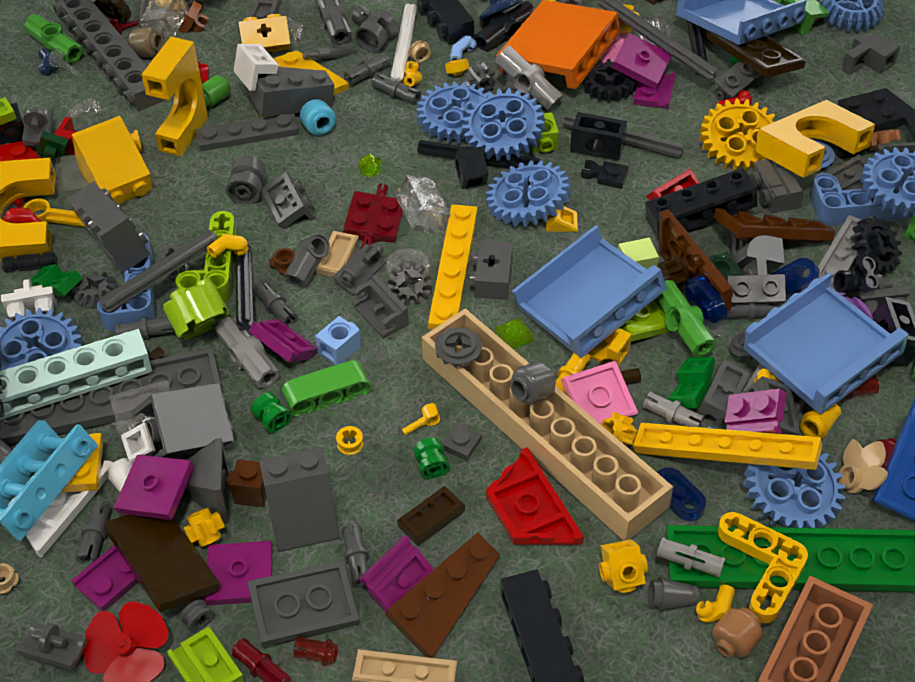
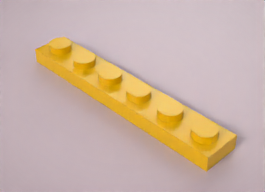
[428,204,477,329]
[633,423,822,470]

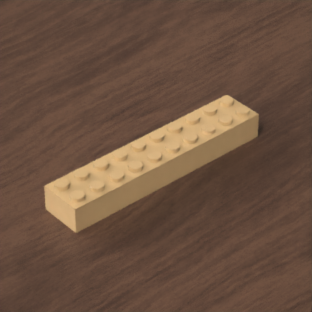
[421,308,673,541]

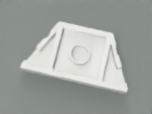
[8,461,113,558]

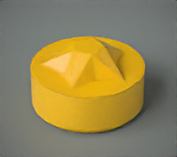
[445,58,470,76]

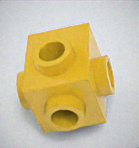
[599,539,648,593]

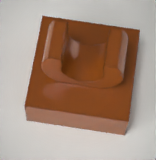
[178,1,209,33]

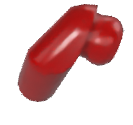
[3,208,42,224]

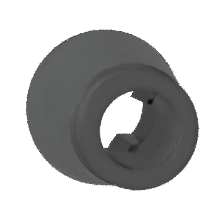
[648,577,699,610]

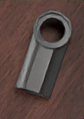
[284,234,330,288]

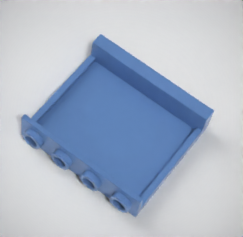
[676,0,807,45]
[512,225,667,358]
[743,272,909,415]

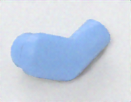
[449,36,477,61]

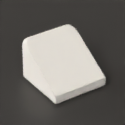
[121,423,156,462]

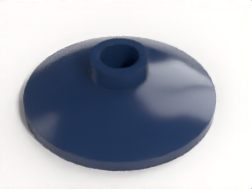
[479,0,523,20]

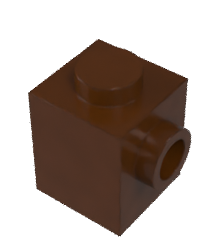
[227,459,267,508]

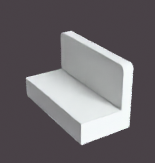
[234,44,278,91]

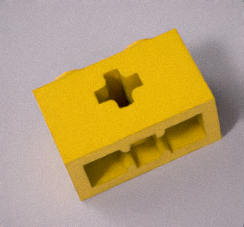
[239,14,291,52]

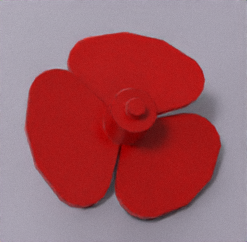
[83,601,169,682]

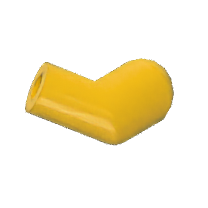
[696,585,735,623]

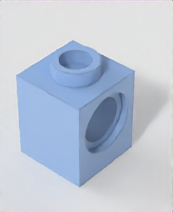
[315,316,361,365]

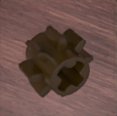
[658,259,689,291]

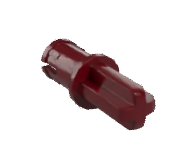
[231,638,291,682]

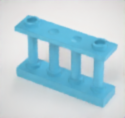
[0,420,98,541]

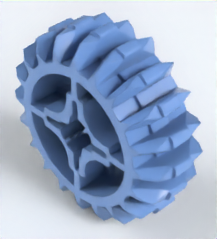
[820,0,884,34]

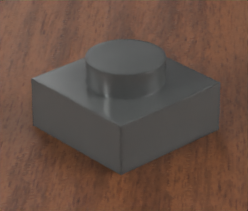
[442,423,482,461]

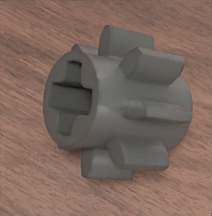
[465,62,495,92]

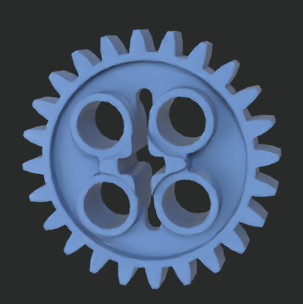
[417,81,488,144]
[462,88,545,161]
[860,147,915,217]
[486,160,571,227]
[0,308,83,371]
[743,453,846,528]

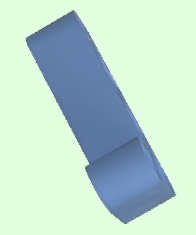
[810,173,913,226]
[97,233,155,331]

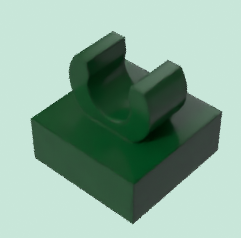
[37,130,68,163]

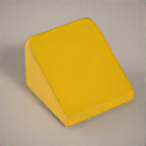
[546,206,578,232]

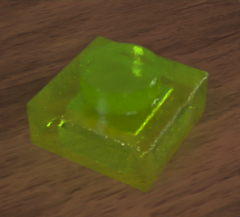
[495,317,534,350]

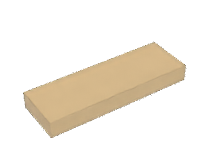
[352,649,457,682]

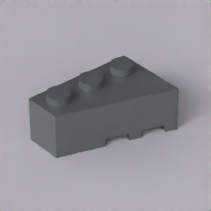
[245,66,334,117]

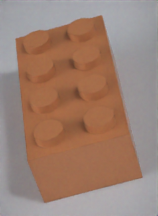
[758,576,873,682]

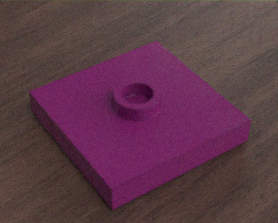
[611,33,671,89]
[113,455,195,520]
[205,541,272,606]

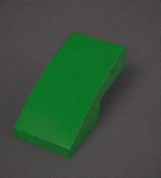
[30,264,82,296]
[668,357,715,408]

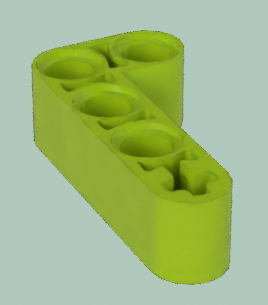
[175,211,237,303]

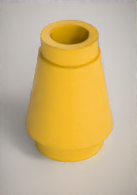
[800,404,841,438]

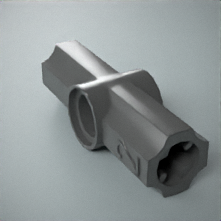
[316,0,351,45]

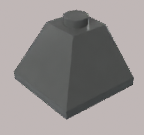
[185,438,229,524]

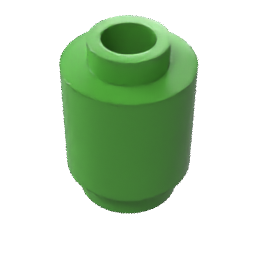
[202,75,230,108]

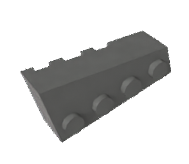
[67,181,150,273]

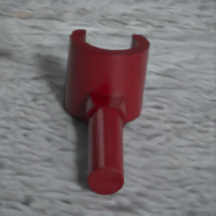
[109,19,139,35]

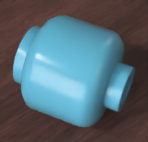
[300,99,336,136]

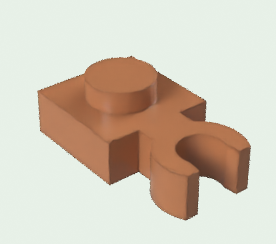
[869,129,901,150]

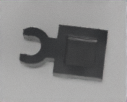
[581,160,629,189]

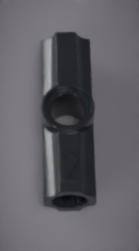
[474,0,534,51]

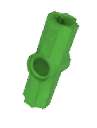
[24,14,83,64]
[655,280,716,357]

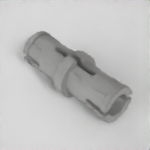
[643,391,705,427]
[657,537,725,577]

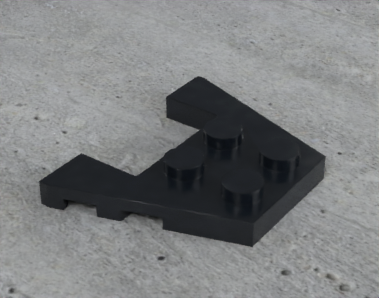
[838,88,915,159]

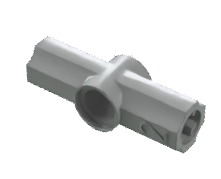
[495,45,563,112]
[215,316,280,388]

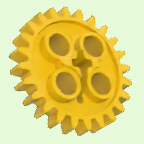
[699,99,775,172]

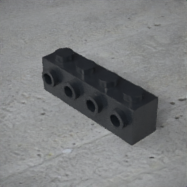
[645,168,758,240]

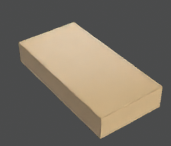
[316,231,359,277]

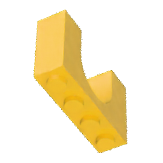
[141,37,208,156]
[755,100,875,178]
[0,158,56,261]

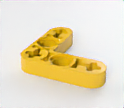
[718,512,808,623]

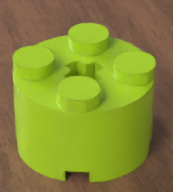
[163,278,230,340]

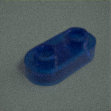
[770,258,820,299]
[684,275,727,324]
[657,467,706,521]

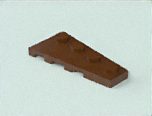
[714,208,836,243]
[659,209,733,313]
[385,533,500,658]

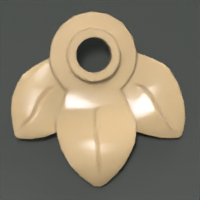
[839,439,888,494]

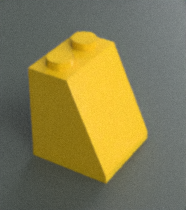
[72,116,153,205]

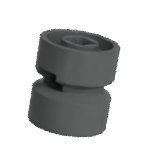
[354,9,398,53]
[226,155,266,204]

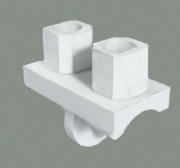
[1,279,58,322]

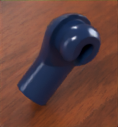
[38,48,59,76]

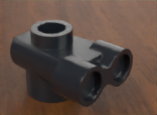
[833,256,879,297]

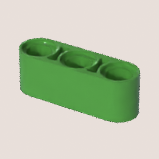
[282,360,371,417]

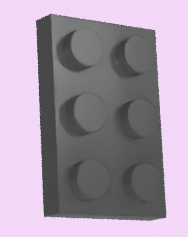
[248,560,359,647]

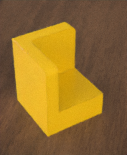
[588,328,632,366]

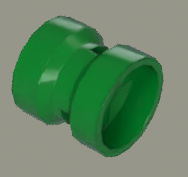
[251,392,292,434]
[413,437,450,480]

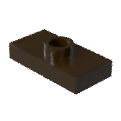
[397,486,465,546]

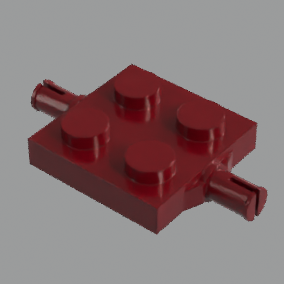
[343,183,405,249]

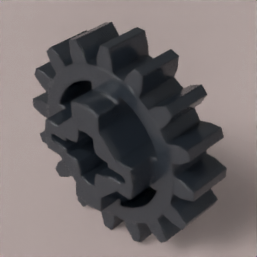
[582,59,636,102]
[850,215,902,275]

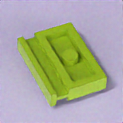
[167,626,244,682]

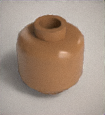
[712,607,763,658]

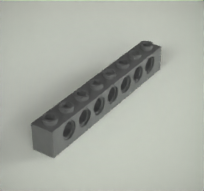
[53,0,165,112]

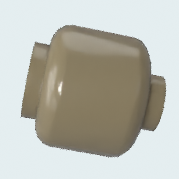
[127,27,164,59]

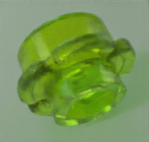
[358,154,382,177]

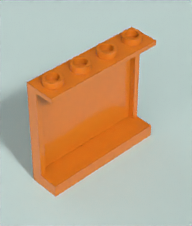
[496,0,621,89]

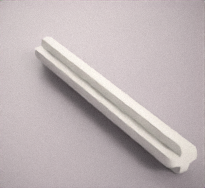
[391,3,417,83]

